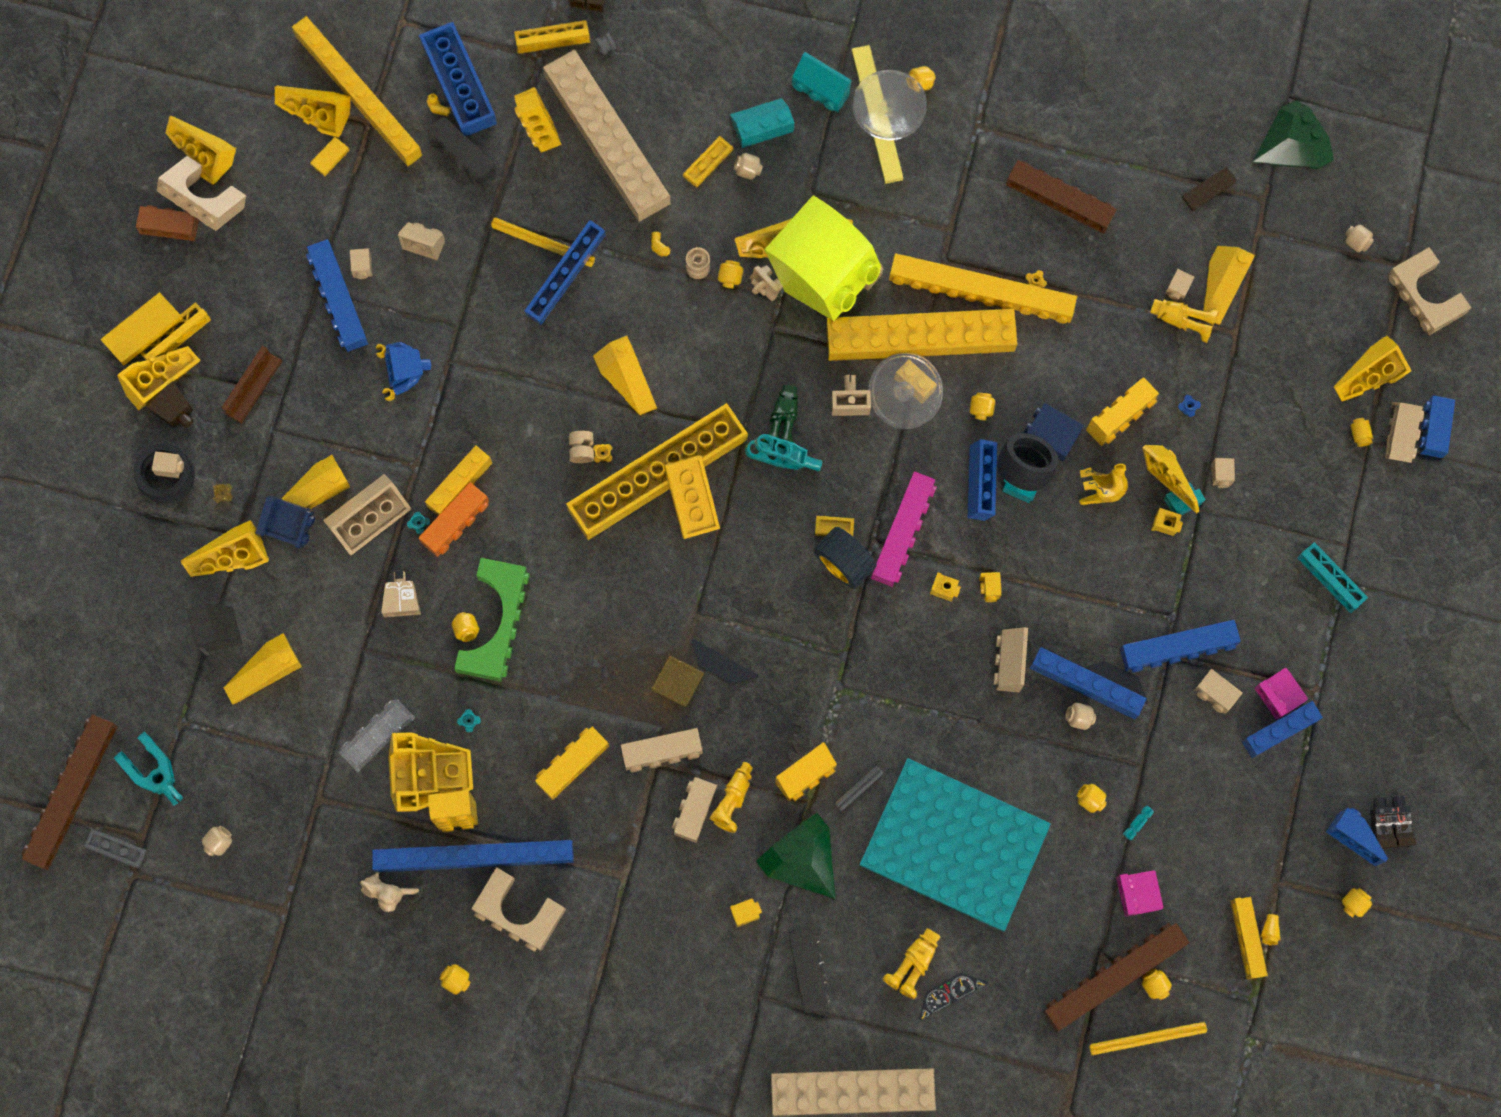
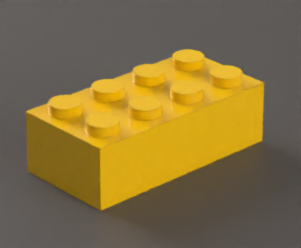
[428,790,478,832]

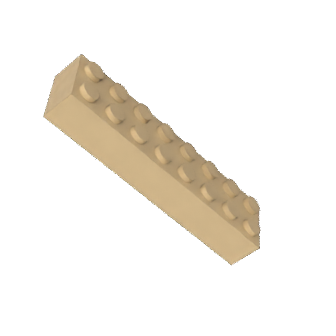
[771,1069,936,1116]

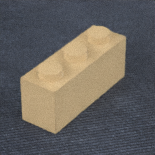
[672,777,717,843]

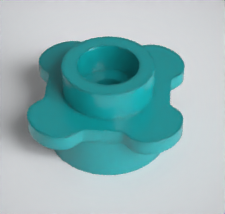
[407,512,430,534]
[457,709,481,733]

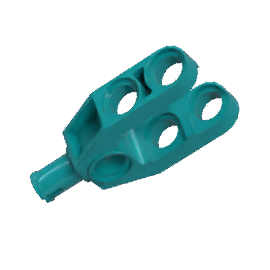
[745,434,822,472]
[114,731,183,806]

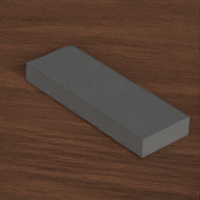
[84,829,147,869]

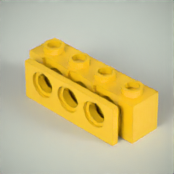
[514,87,562,153]

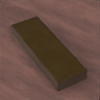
[1181,166,1237,212]

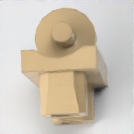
[750,266,783,301]

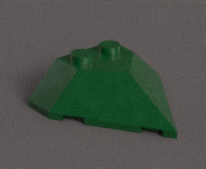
[1252,100,1334,169]
[755,813,835,899]

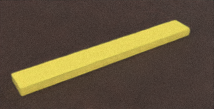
[852,45,903,184]

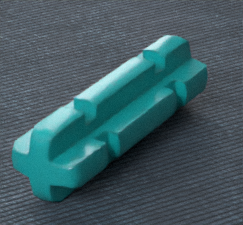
[1123,806,1154,840]

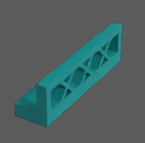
[1297,542,1368,614]

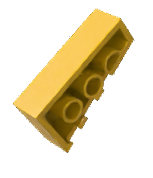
[1086,377,1159,446]

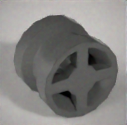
[595,33,616,56]

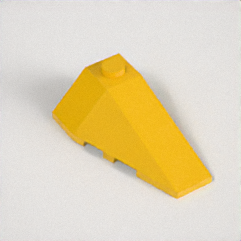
[275,86,350,137]
[166,116,236,184]
[735,219,791,258]
[1203,246,1255,325]
[593,336,657,415]
[1333,336,1411,402]
[117,346,201,410]
[1142,445,1199,514]
[281,455,350,509]
[181,520,269,577]
[224,633,302,705]

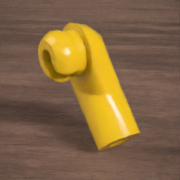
[427,94,450,116]
[651,232,670,257]

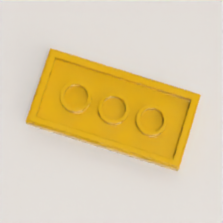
[664,455,720,539]

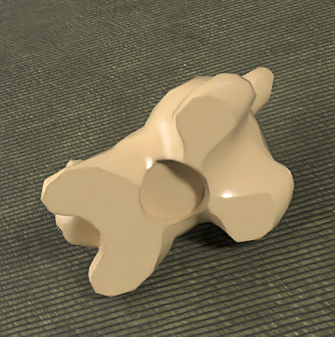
[360,871,419,912]

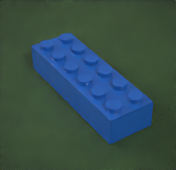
[419,22,497,138]

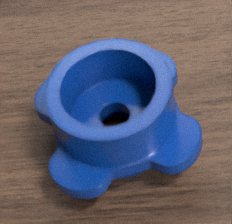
[1178,395,1201,417]

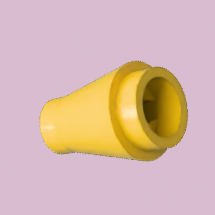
[1260,914,1281,945]

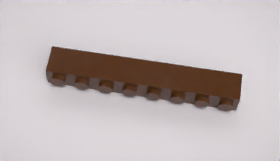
[22,714,118,871]
[1043,923,1190,1032]

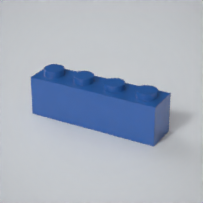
[968,439,997,521]
[1242,701,1323,758]

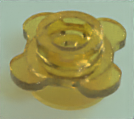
[213,483,233,503]

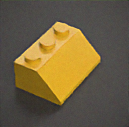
[775,742,837,801]

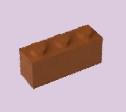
[136,205,199,241]

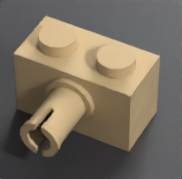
[831,375,871,416]

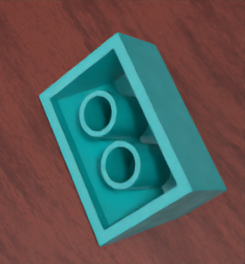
[792,52,851,112]
[730,98,794,148]

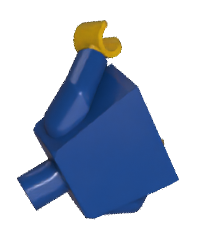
[376,342,431,401]

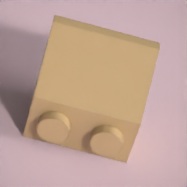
[398,222,445,260]

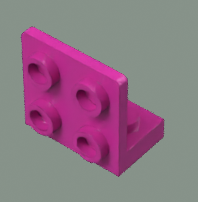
[1254,668,1308,720]
[1116,871,1163,917]

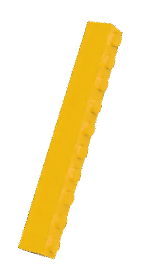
[292,16,422,166]
[889,253,1077,323]

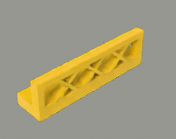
[515,20,590,54]
[140,302,211,360]
[1230,897,1268,980]

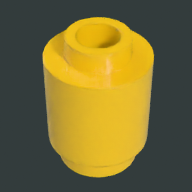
[1350,418,1373,447]

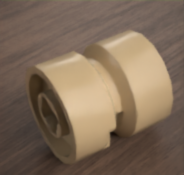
[686,247,710,279]
[569,431,594,463]

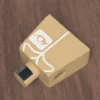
[382,571,421,617]

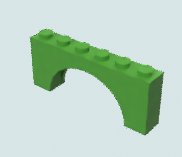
[454,558,530,682]

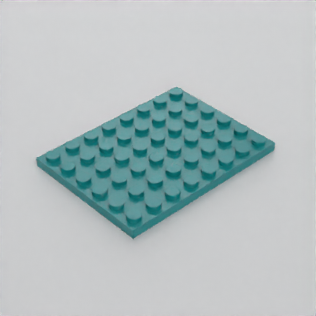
[860,758,1051,932]

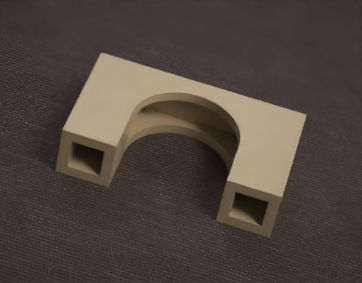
[157,156,246,231]
[1388,247,1471,335]
[472,868,566,952]

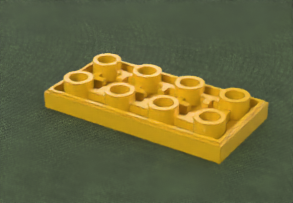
[100,292,183,366]

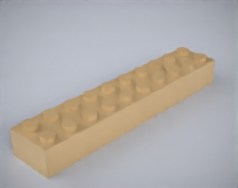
[543,50,670,222]

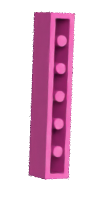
[871,471,937,587]

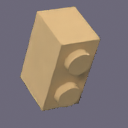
[1194,669,1242,714]

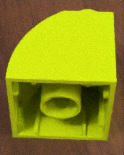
[764,196,881,321]

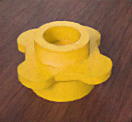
[1026,270,1047,288]
[593,444,612,463]

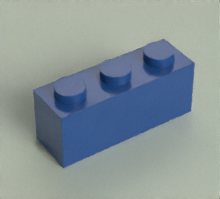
[1419,395,1455,458]

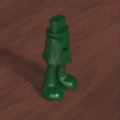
[761,385,798,449]

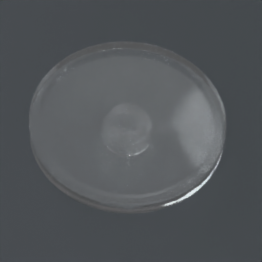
[853,70,927,140]
[869,353,943,429]

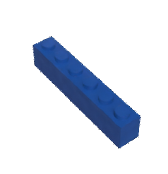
[525,220,606,325]
[306,239,368,352]
[1120,620,1241,673]
[1030,647,1147,719]

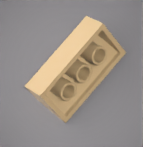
[323,474,411,556]

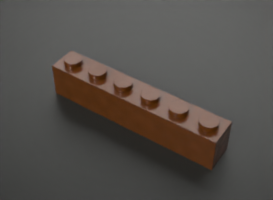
[1006,160,1117,234]

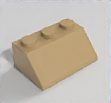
[993,627,1028,692]

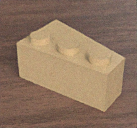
[1385,402,1424,463]

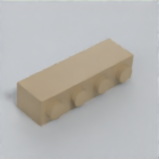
[621,728,703,772]

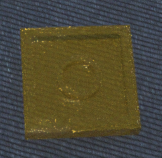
[652,656,704,708]

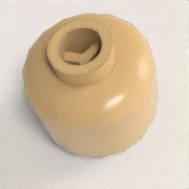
[734,153,762,180]
[1345,224,1374,252]
[1065,703,1096,730]
[202,826,232,856]

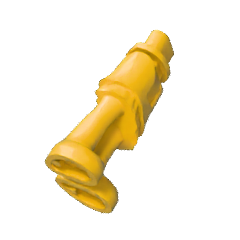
[1150,299,1219,343]
[710,762,753,833]
[883,928,940,999]

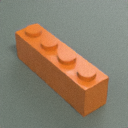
[419,482,489,557]

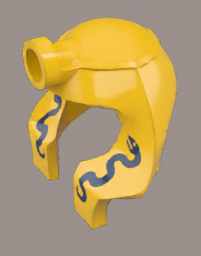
[1079,464,1128,505]

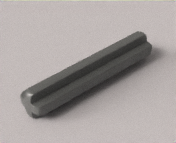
[835,766,883,811]

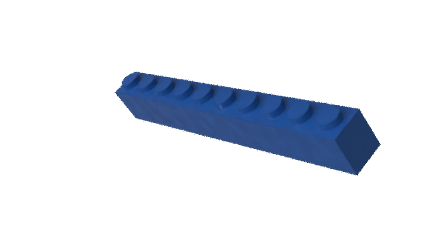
[373,840,574,872]

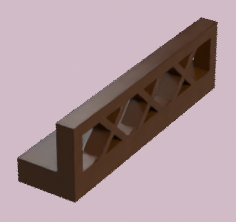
[221,345,282,424]

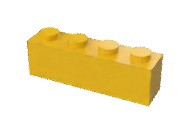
[425,446,492,516]
[535,727,609,800]

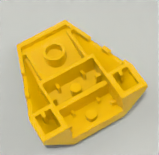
[388,733,473,812]

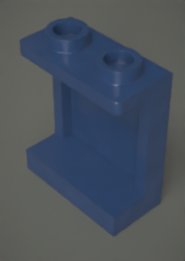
[1024,403,1084,462]
[255,496,315,548]

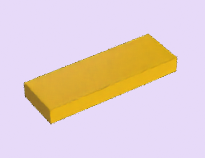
[683,136,733,188]

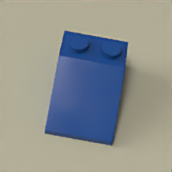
[1326,808,1388,866]

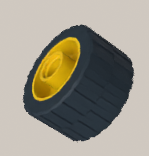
[814,527,877,589]

